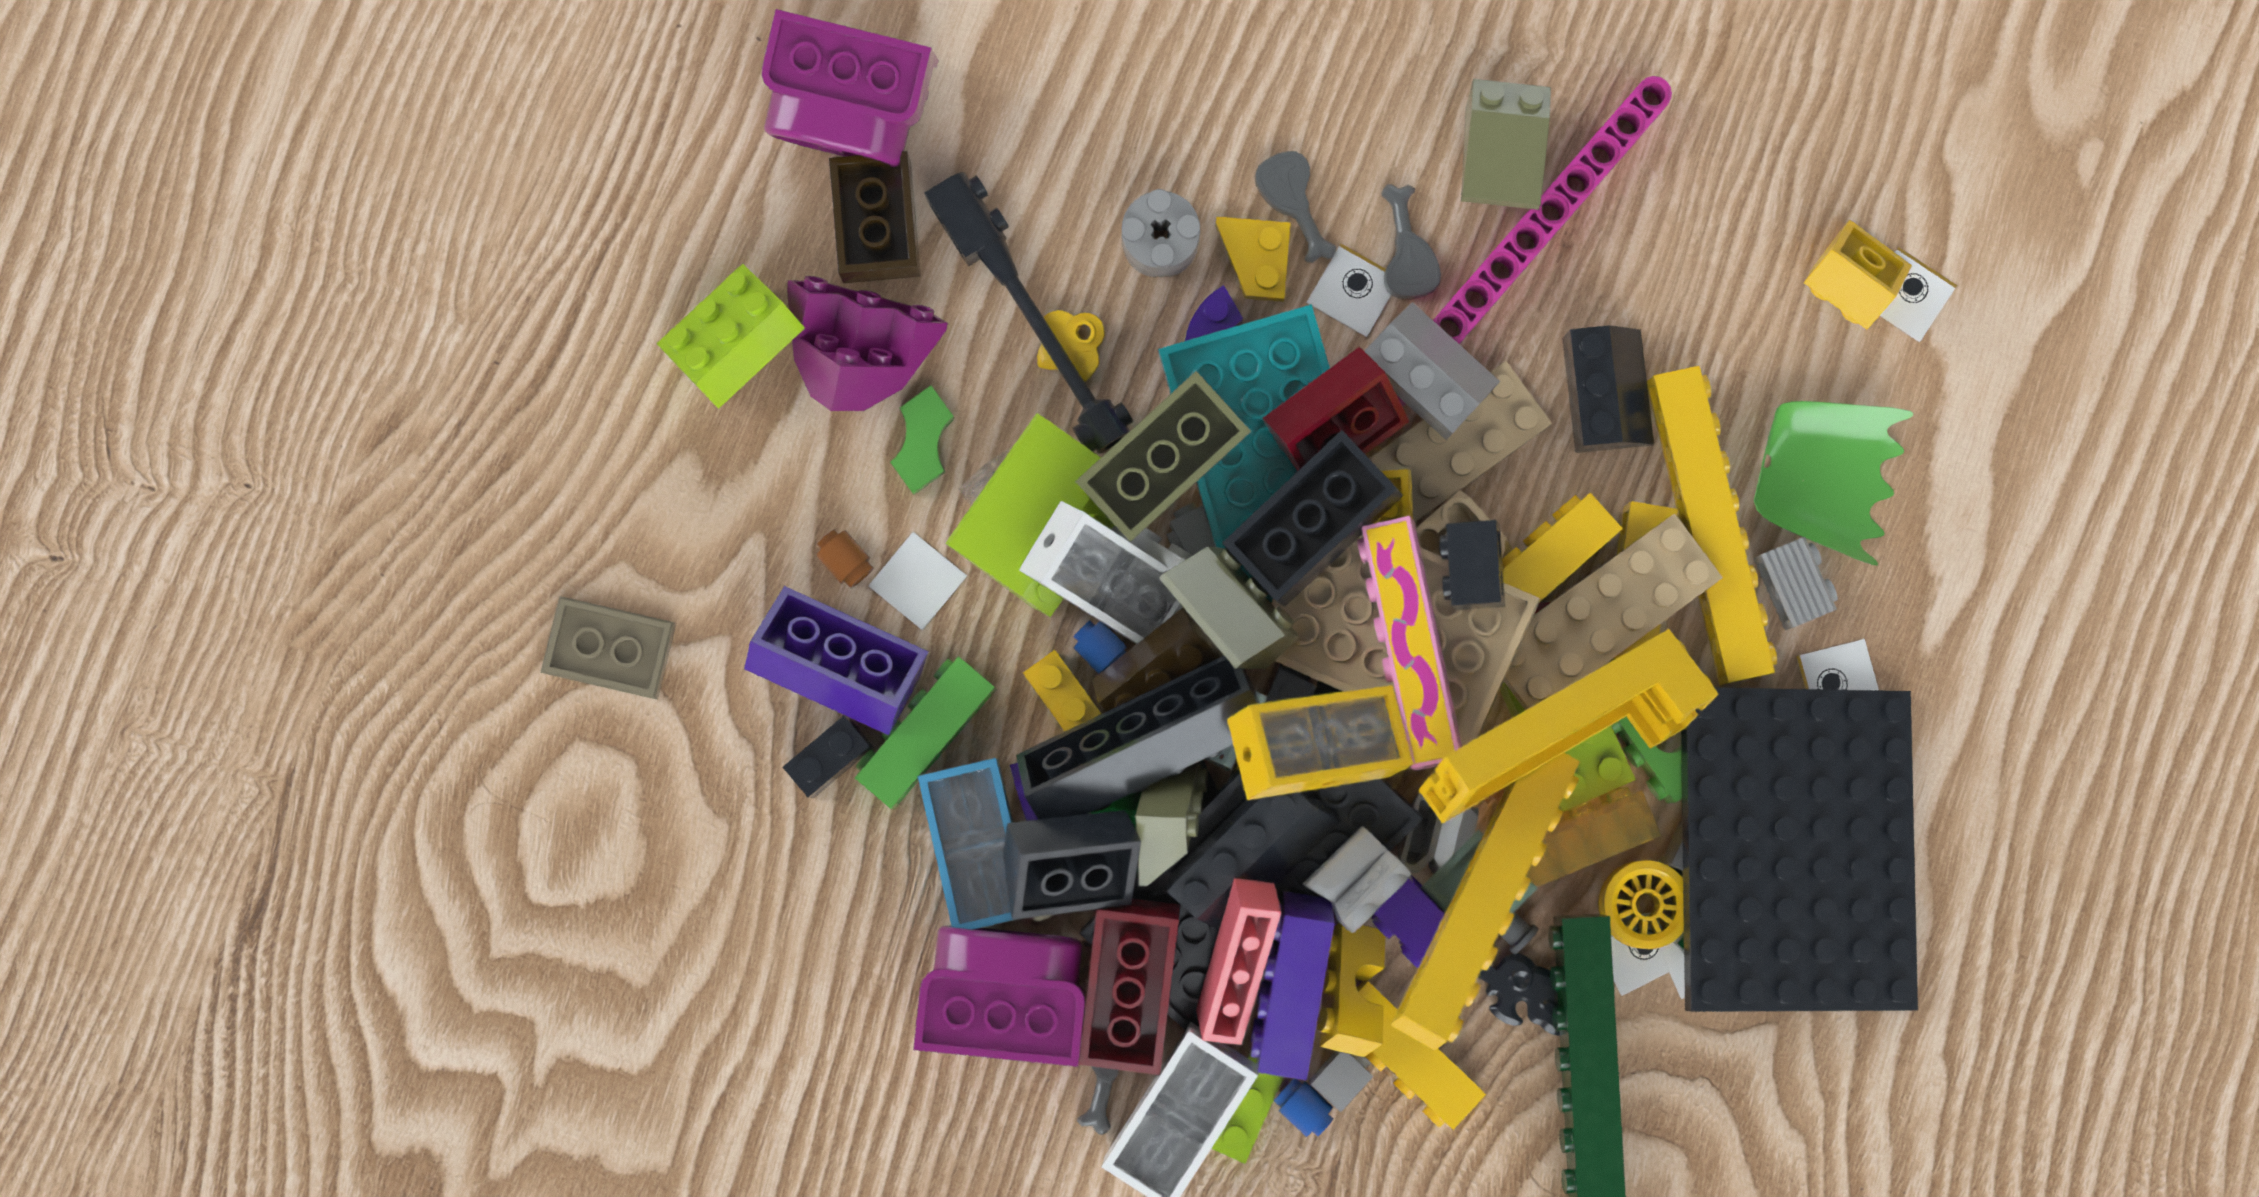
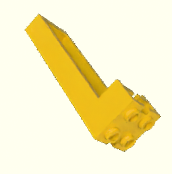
[1419,629,1719,824]

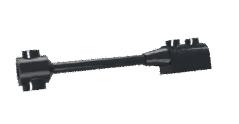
[924,172,1134,454]

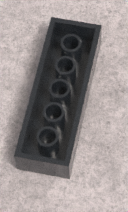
[1016,656,1260,820]

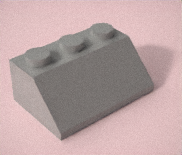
[1365,302,1500,440]

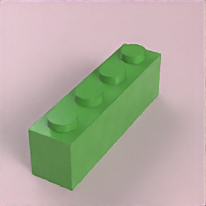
[855,656,997,810]

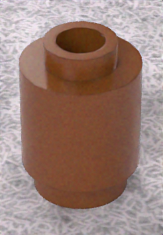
[816,529,874,589]

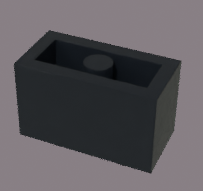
[1440,520,1505,610]
[782,715,874,799]

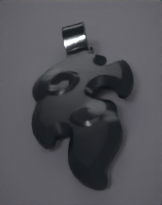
[1477,953,1560,1036]

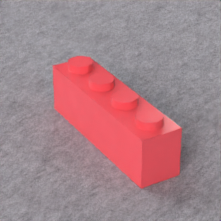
[1196,878,1281,1045]

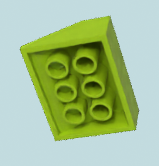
[945,413,1115,617]

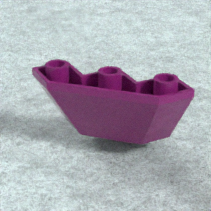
[787,276,948,411]

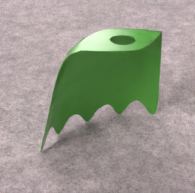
[1754,401,1914,566]

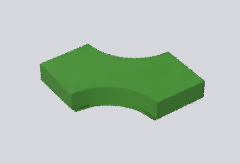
[890,385,955,495]

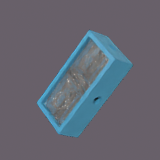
[918,758,1016,930]

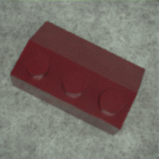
[1263,346,1410,472]

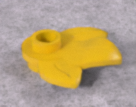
[1037,310,1105,382]

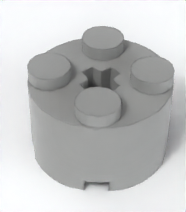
[1122,189,1200,277]

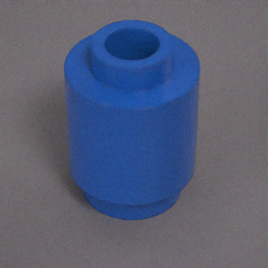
[1073,620,1127,674]
[1274,1078,1334,1137]

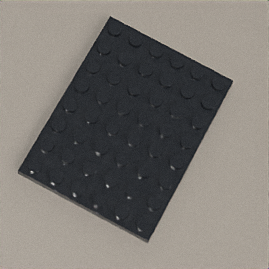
[1681,687,1918,1012]

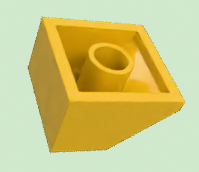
[1804,219,1912,329]

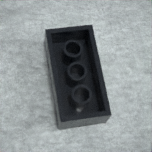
[1222,430,1404,607]

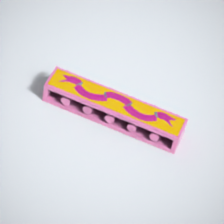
[1357,516,1462,770]

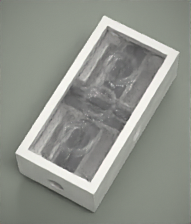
[1019,501,1183,644]
[1102,1022,1258,1197]

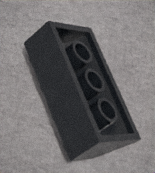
[1167,790,1341,930]

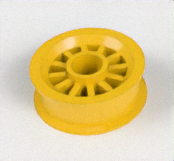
[1598,860,1684,949]

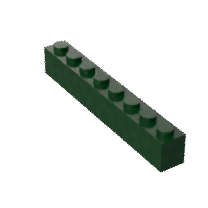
[1548,914,1626,1197]

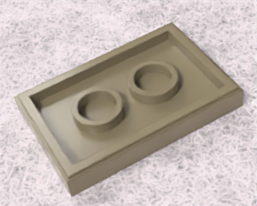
[540,596,677,700]

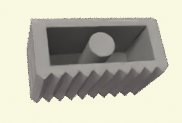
[1754,537,1838,630]

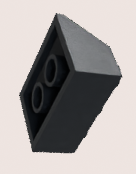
[1562,325,1654,453]
[1003,810,1141,920]

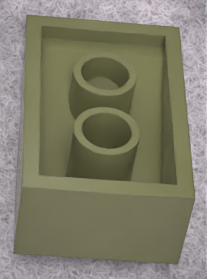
[1461,79,1551,210]

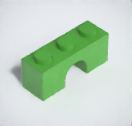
[1611,717,1682,803]

